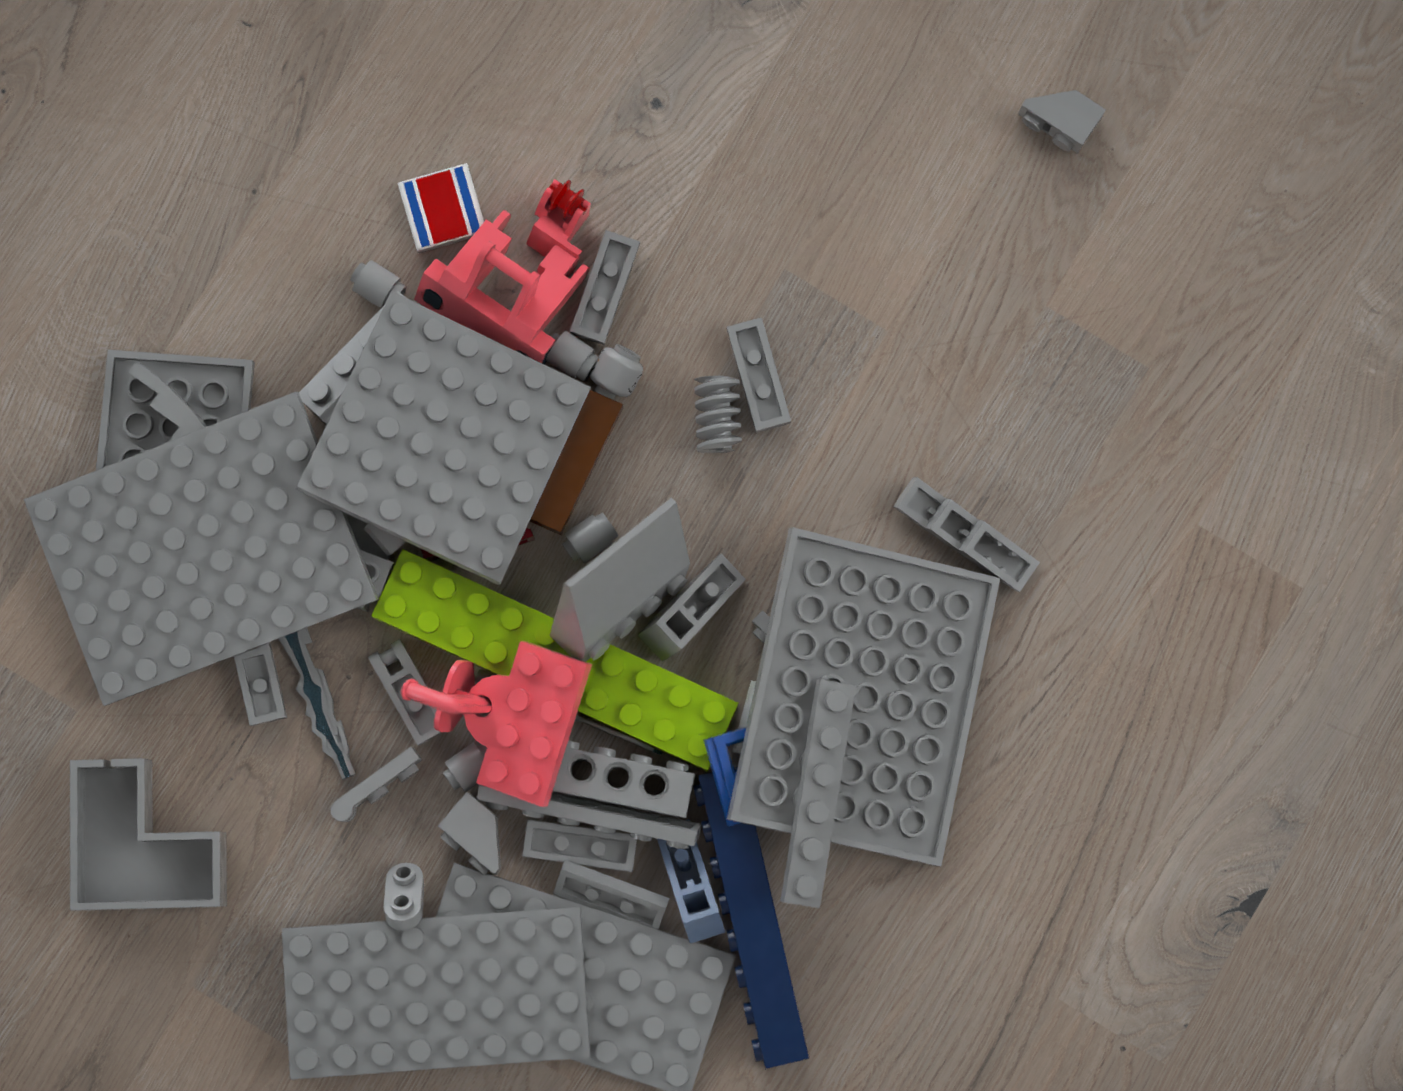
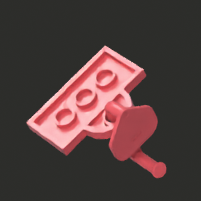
[401,641,592,807]

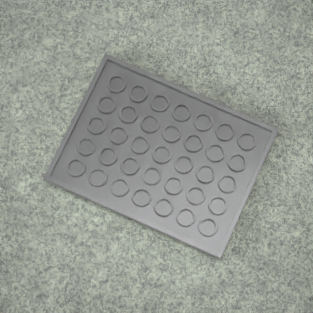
[24,392,379,706]
[727,527,1000,867]

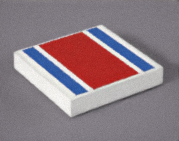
[398,163,484,253]

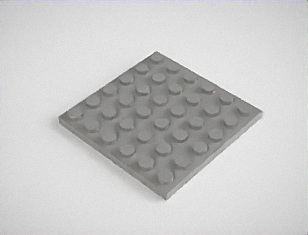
[296,291,591,585]

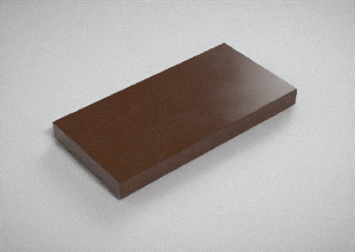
[529,390,623,535]

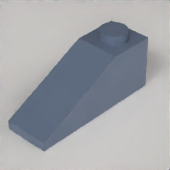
[657,819,725,944]

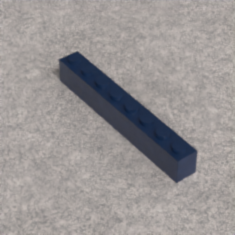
[693,766,809,1069]

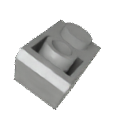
[1018,90,1106,154]
[438,792,501,875]

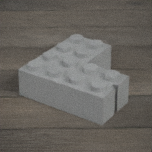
[70,758,227,911]

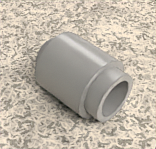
[350,260,407,308]
[546,331,598,382]
[562,512,618,564]
[442,742,487,792]

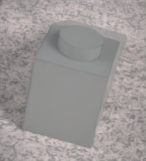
[638,553,746,662]

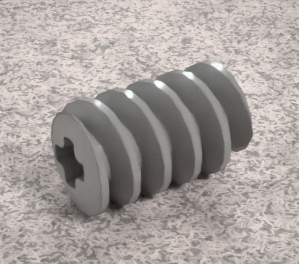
[694,376,742,453]

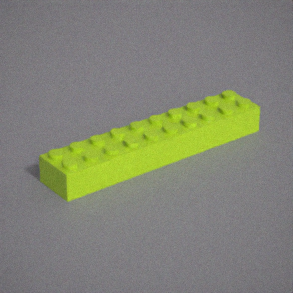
[371,549,739,772]

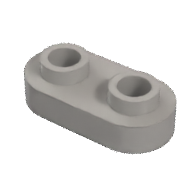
[384,863,425,930]

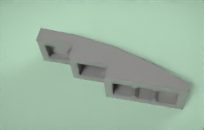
[128,361,207,440]
[893,477,1040,592]

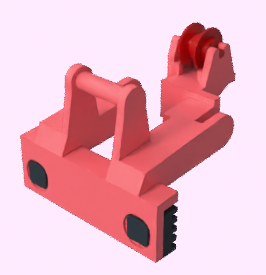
[414,179,591,364]

